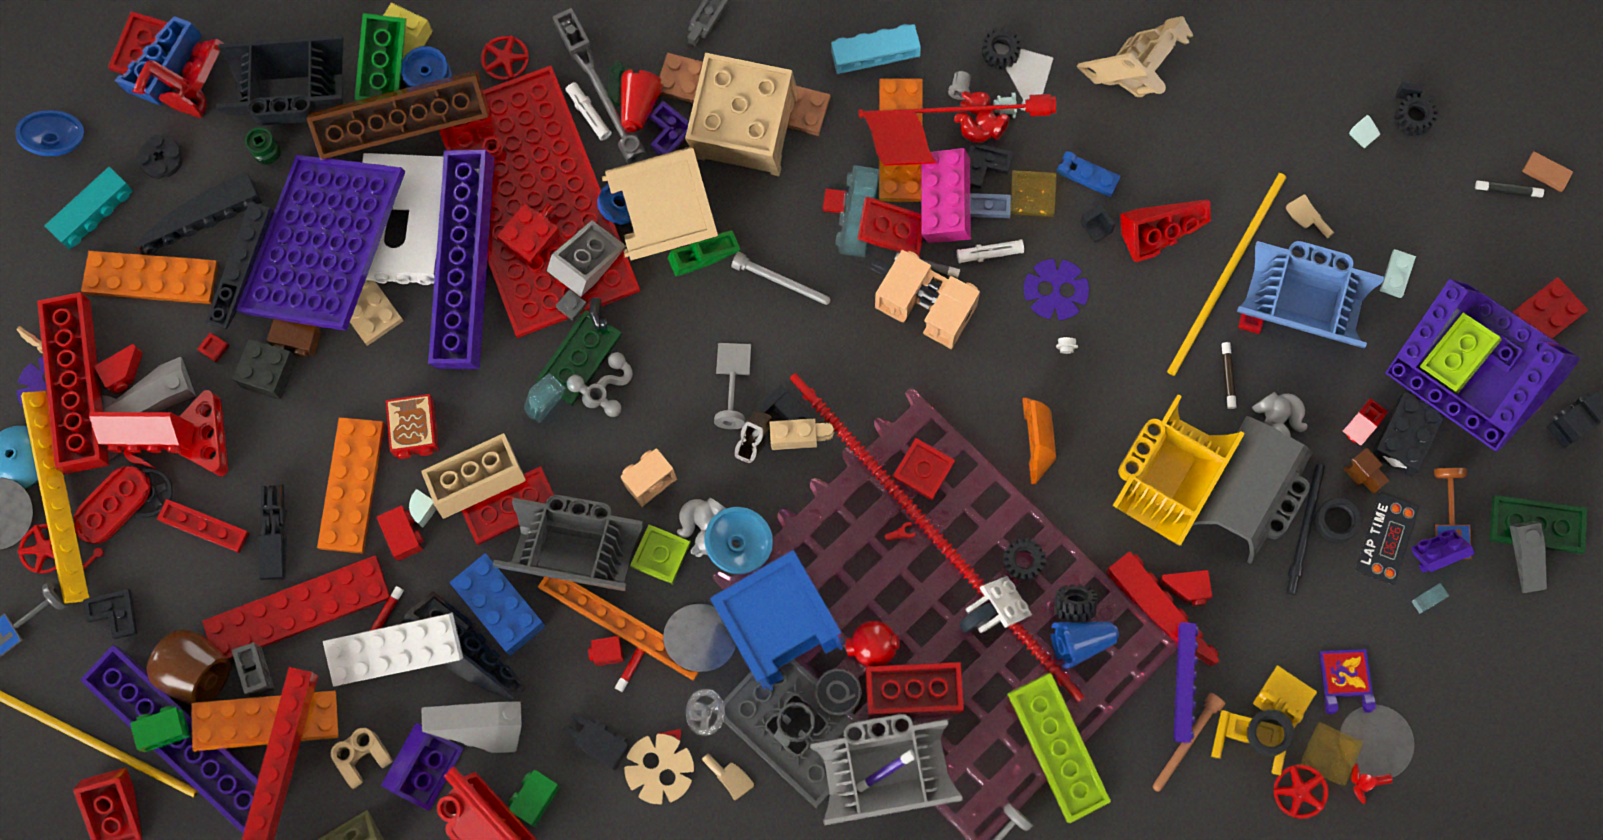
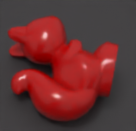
[954,92,1010,143]

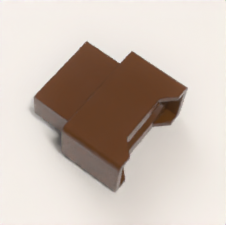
[1343,448,1390,494]

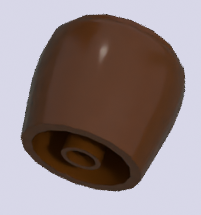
[147,629,231,705]

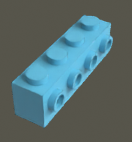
[831,24,921,74]

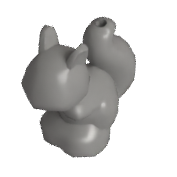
[1252,392,1307,437]
[677,498,726,557]

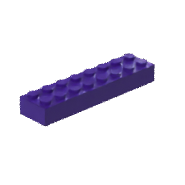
[1174,622,1198,743]

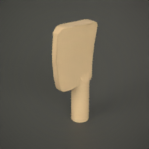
[1286,194,1334,239]
[702,753,754,800]

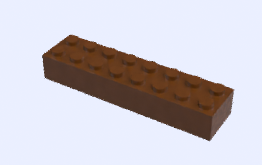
[307,70,490,160]

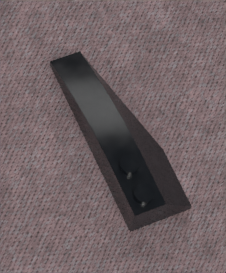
[401,591,526,701]

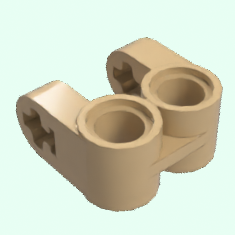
[331,728,393,789]

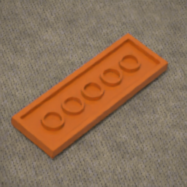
[879,79,922,202]
[81,251,219,304]
[317,418,385,554]
[192,691,338,751]

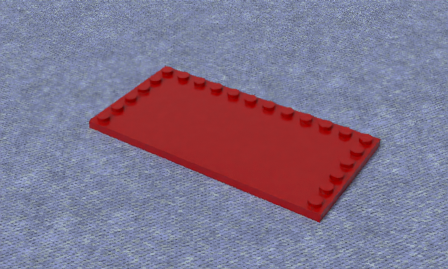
[439,65,641,338]

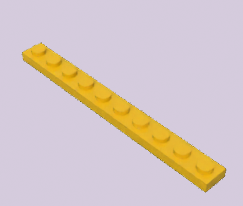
[21,391,89,604]

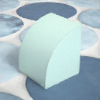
[409,489,437,528]

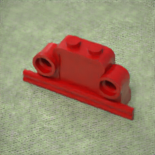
[437,767,537,840]

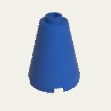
[1051,621,1119,669]

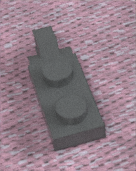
[687,0,729,47]

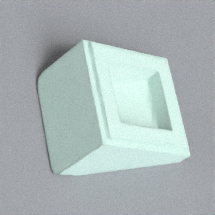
[1349,115,1380,148]

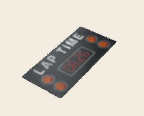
[1355,493,1419,585]

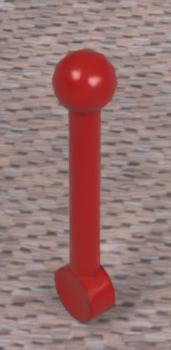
[82,548,104,570]

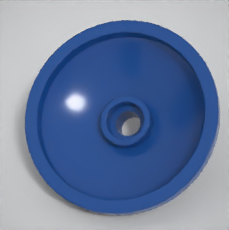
[15,110,84,156]

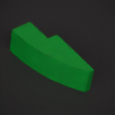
[668,230,740,276]

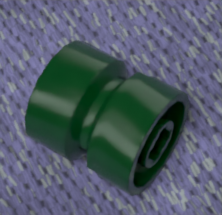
[245,127,281,165]

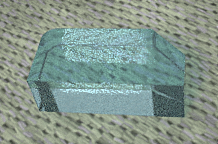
[1411,583,1449,614]

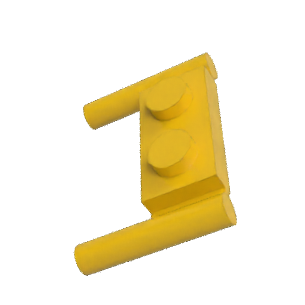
[1211,710,1286,775]

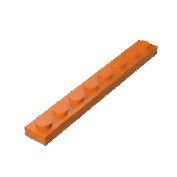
[538,577,699,681]

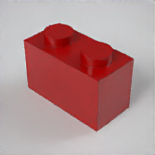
[377,505,424,562]

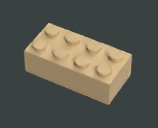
[421,433,526,519]

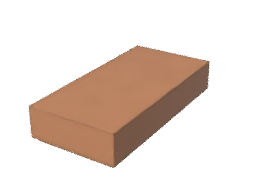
[1522,151,1573,192]

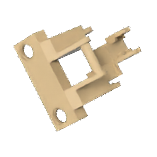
[1077,16,1193,97]

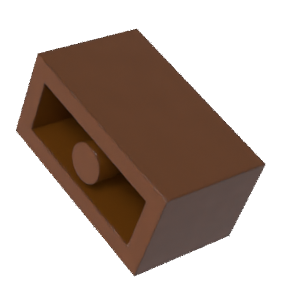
[267,319,322,358]

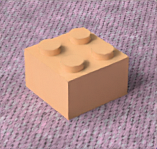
[620,448,677,507]

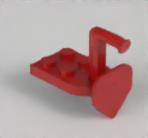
[132,39,223,118]

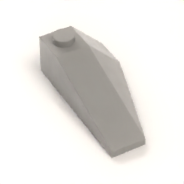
[421,702,522,753]

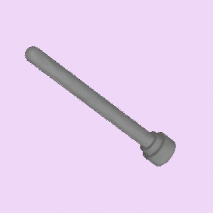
[731,251,831,305]

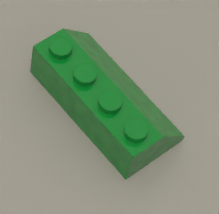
[355,13,406,100]

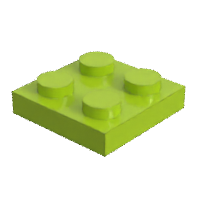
[630,525,691,584]

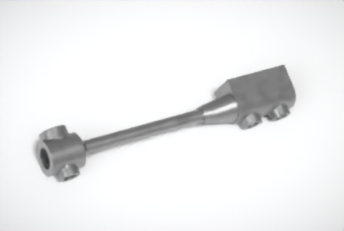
[553,8,647,164]

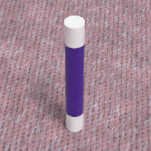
[856,750,916,792]

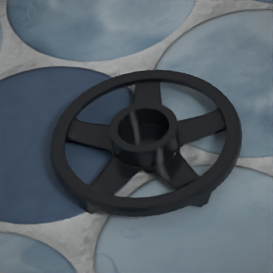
[133,469,173,518]

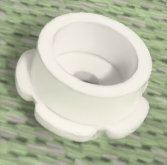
[1056,338,1078,354]

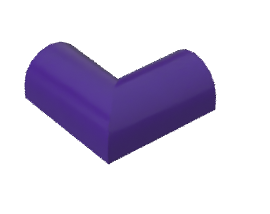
[649,101,689,156]

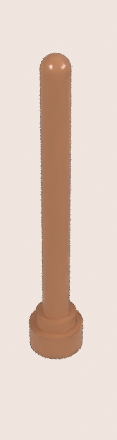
[1153,693,1225,791]

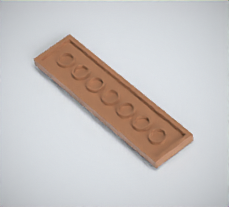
[659,53,830,136]

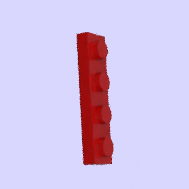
[157,499,249,553]

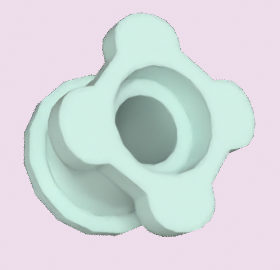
[993,93,1017,118]

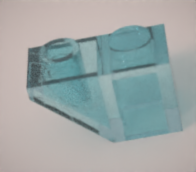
[524,373,565,423]

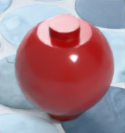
[846,621,900,667]

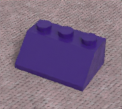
[381,723,464,811]

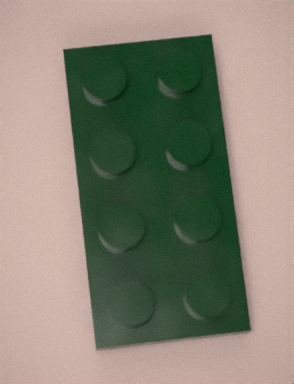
[535,310,622,406]
[1490,495,1587,554]

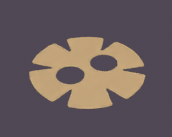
[625,734,694,804]

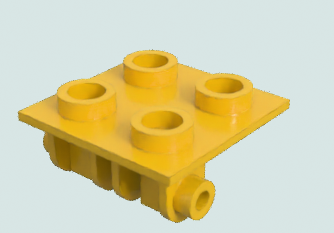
[1252,665,1317,728]

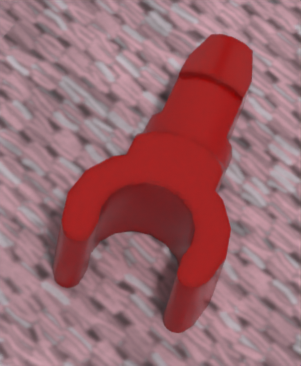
[884,522,915,541]

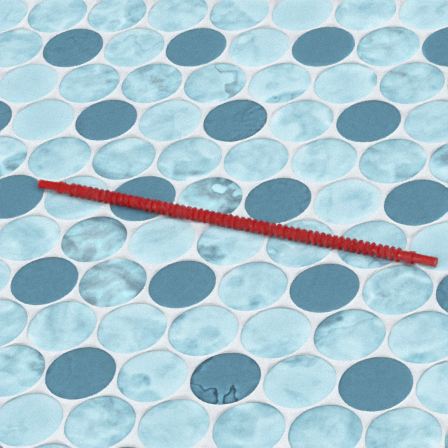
[790,373,1085,703]

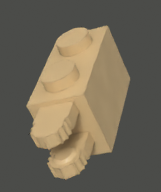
[770,419,834,450]

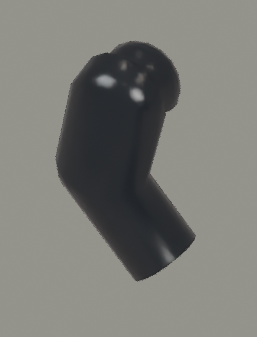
[589,297,608,330]

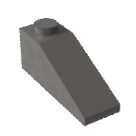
[1509,521,1547,593]

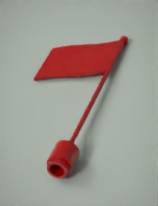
[859,94,1056,166]

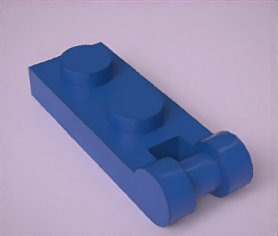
[1056,151,1121,197]

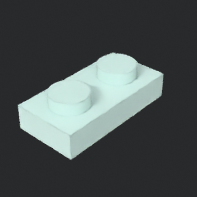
[1380,249,1416,298]

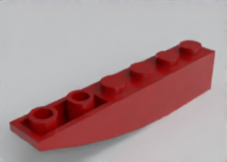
[1106,552,1220,666]

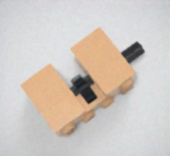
[869,250,980,349]

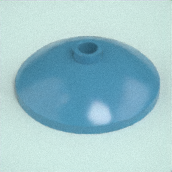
[0,426,39,489]
[704,507,773,574]

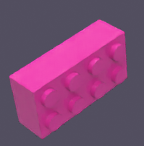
[922,148,971,243]

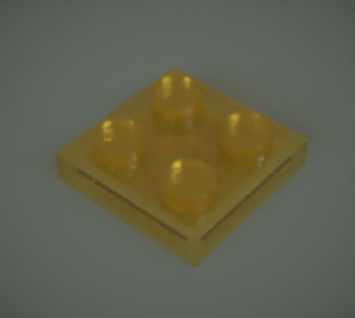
[1010,170,1056,217]
[1300,722,1363,786]

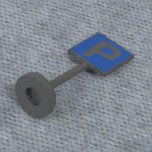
[0,581,70,658]

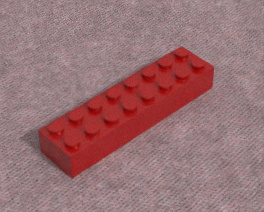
[37,292,110,475]

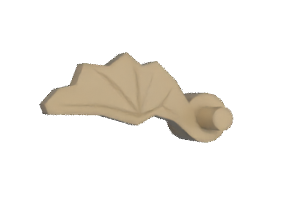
[17,326,43,353]

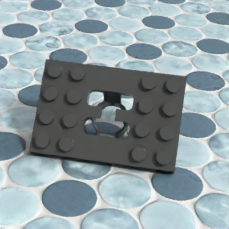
[714,659,878,808]

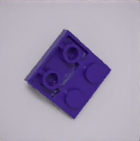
[1411,529,1474,573]

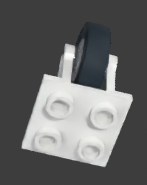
[959,576,1032,634]

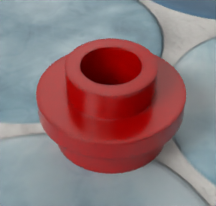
[481,137,504,158]

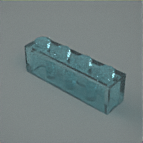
[835,165,879,257]

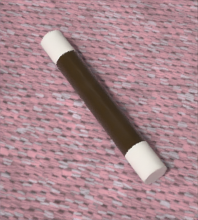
[1221,342,1237,409]

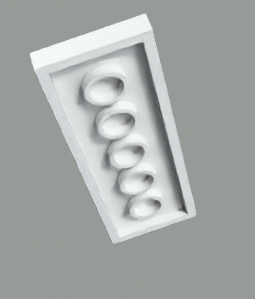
[323,613,463,686]

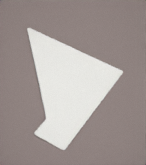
[994,43,1053,111]

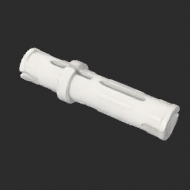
[566,82,612,141]
[957,239,1024,264]

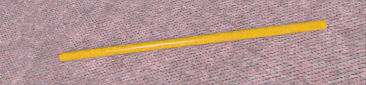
[1167,173,1286,376]
[0,691,198,798]

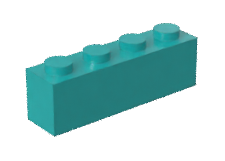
[44,167,133,250]

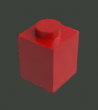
[588,636,624,666]

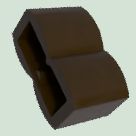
[735,410,772,464]

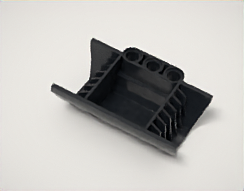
[216,35,343,125]

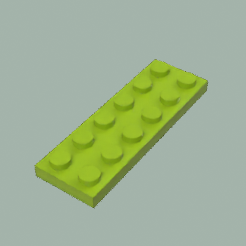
[1008,673,1111,823]

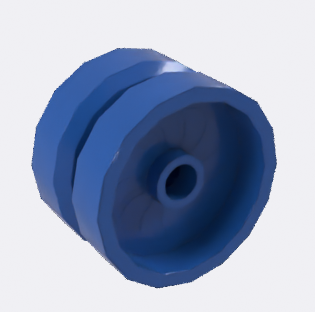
[401,46,452,88]

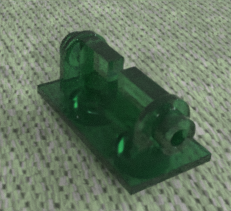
[607,61,630,107]

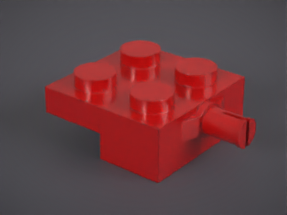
[497,203,560,264]

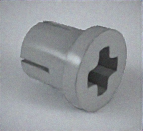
[948,71,971,100]

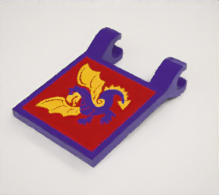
[1319,649,1376,714]

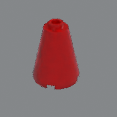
[621,69,664,133]

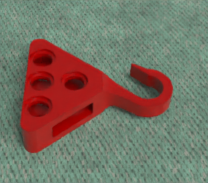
[123,390,228,476]

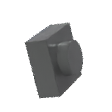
[556,290,587,321]

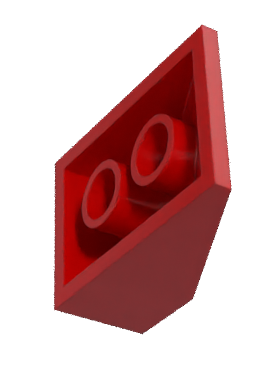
[73,767,143,840]

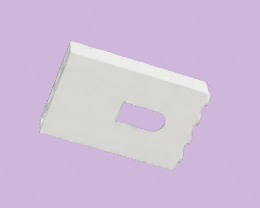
[362,153,444,285]

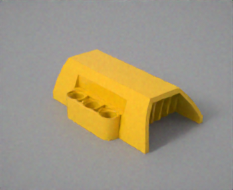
[1112,394,1245,546]

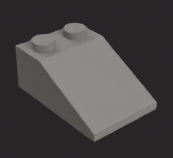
[547,220,626,297]

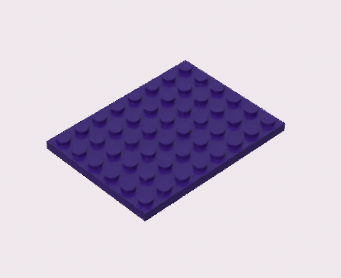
[236,155,406,331]

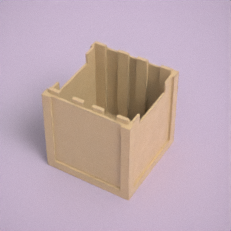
[685,53,799,176]
[602,147,718,260]

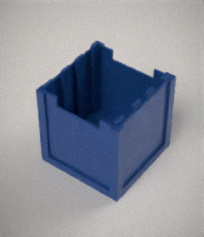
[710,550,845,691]

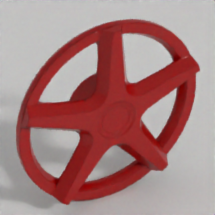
[481,35,529,80]
[18,524,56,574]
[1274,765,1328,819]

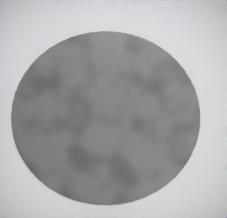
[0,478,33,549]
[663,604,736,672]
[1339,705,1415,778]

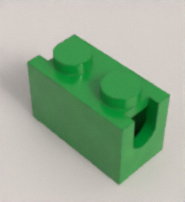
[130,706,190,752]
[508,769,561,827]

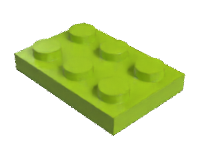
[1420,313,1502,394]

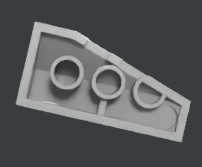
[104,357,196,412]

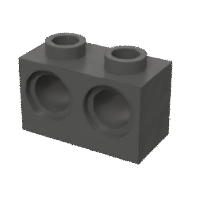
[232,642,274,697]

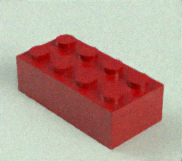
[866,662,964,718]

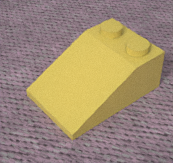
[383,3,433,83]

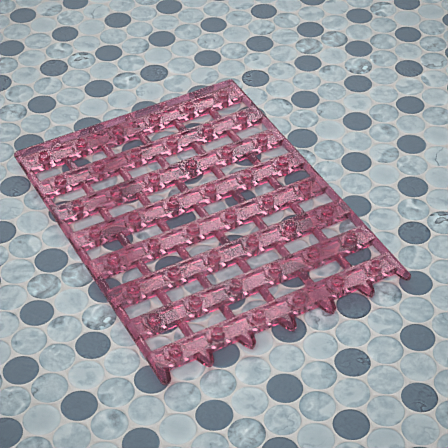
[712,388,1178,840]

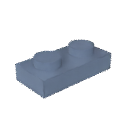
[970,193,1011,218]

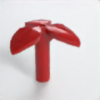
[1351,763,1392,804]

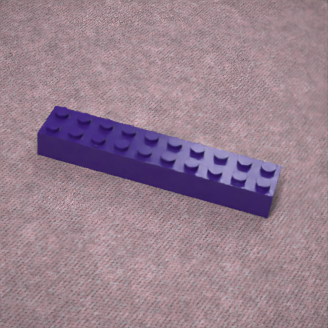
[428,150,494,369]
[80,645,259,833]

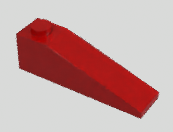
[1121,199,1211,262]

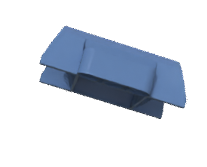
[1237,241,1384,348]

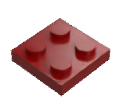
[893,438,955,500]

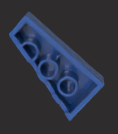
[115,16,202,106]

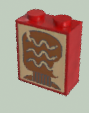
[385,394,439,459]

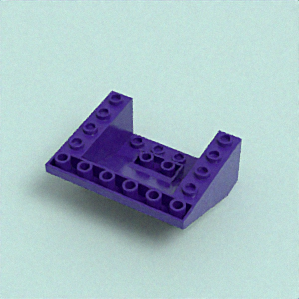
[1385,279,1581,452]

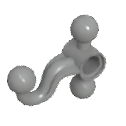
[567,352,633,417]

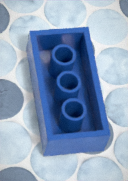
[449,553,546,656]

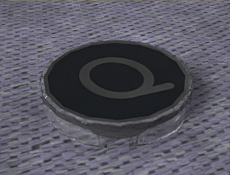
[815,669,861,716]

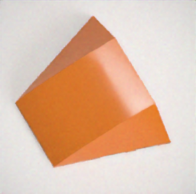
[1022,398,1056,484]

